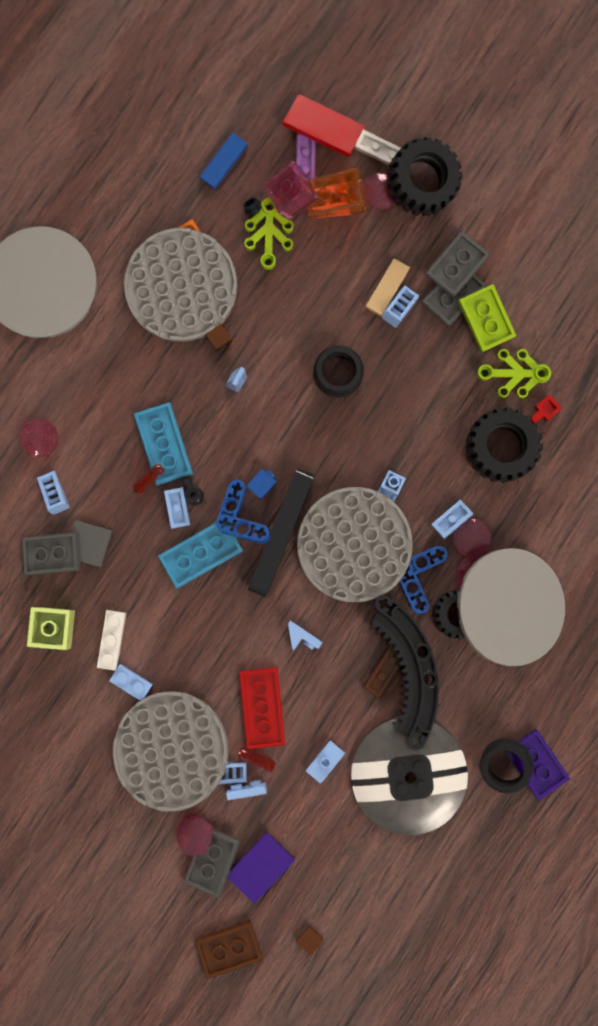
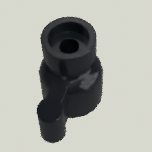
[184,478,205,506]

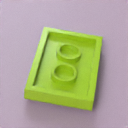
[458,284,516,353]

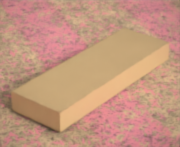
[365,259,410,317]

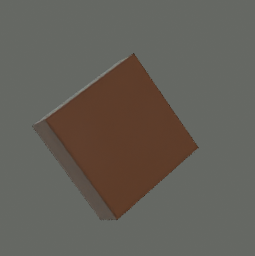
[206,324,232,351]
[296,925,324,956]

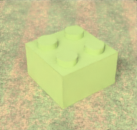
[27,607,75,650]

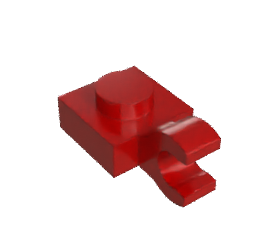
[530,395,562,424]

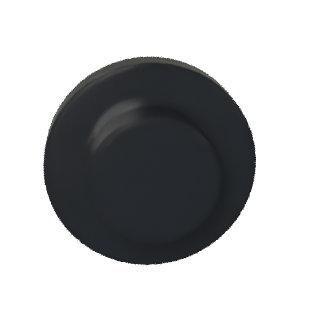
[243,198,262,215]

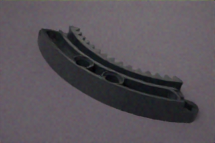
[369,595,439,750]

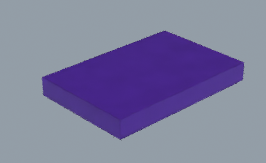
[505,729,570,801]
[228,832,295,904]

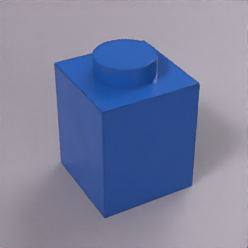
[247,469,277,500]

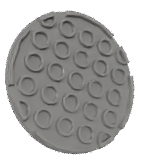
[0,226,97,339]
[124,228,237,342]
[297,487,413,602]
[457,548,565,666]
[113,691,228,812]

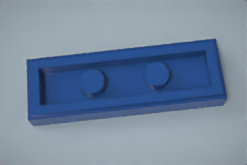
[200,133,248,189]

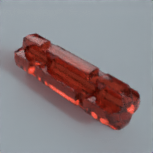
[133,464,164,494]
[238,747,275,772]

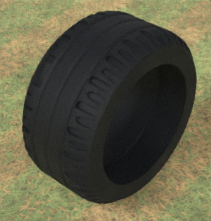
[313,345,364,398]
[480,738,533,793]

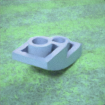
[378,470,406,502]

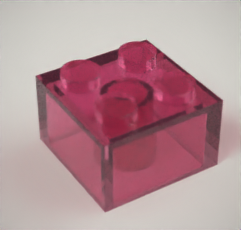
[263,160,319,221]

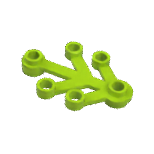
[244,198,294,270]
[477,349,551,399]

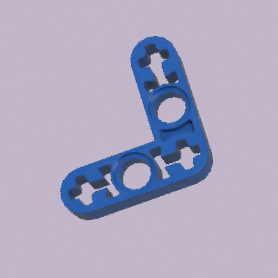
[216,480,271,544]
[399,546,448,614]

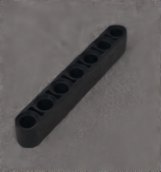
[248,468,315,597]

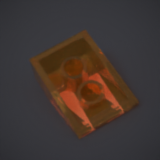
[304,167,368,218]

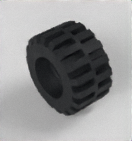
[432,590,465,639]

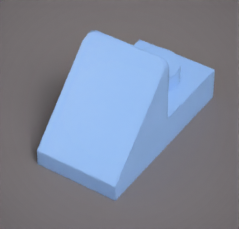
[288,620,322,651]

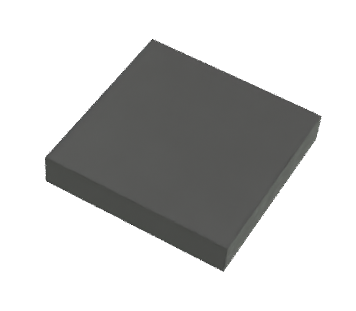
[72,520,113,567]

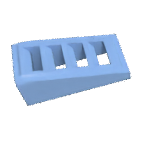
[382,285,419,328]
[226,367,247,393]
[37,471,70,515]
[219,762,247,784]

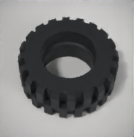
[386,137,463,216]
[465,407,543,483]

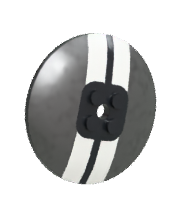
[351,718,468,835]

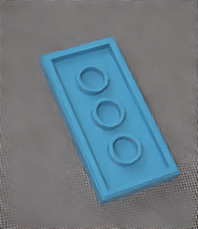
[134,402,193,486]
[158,521,243,589]

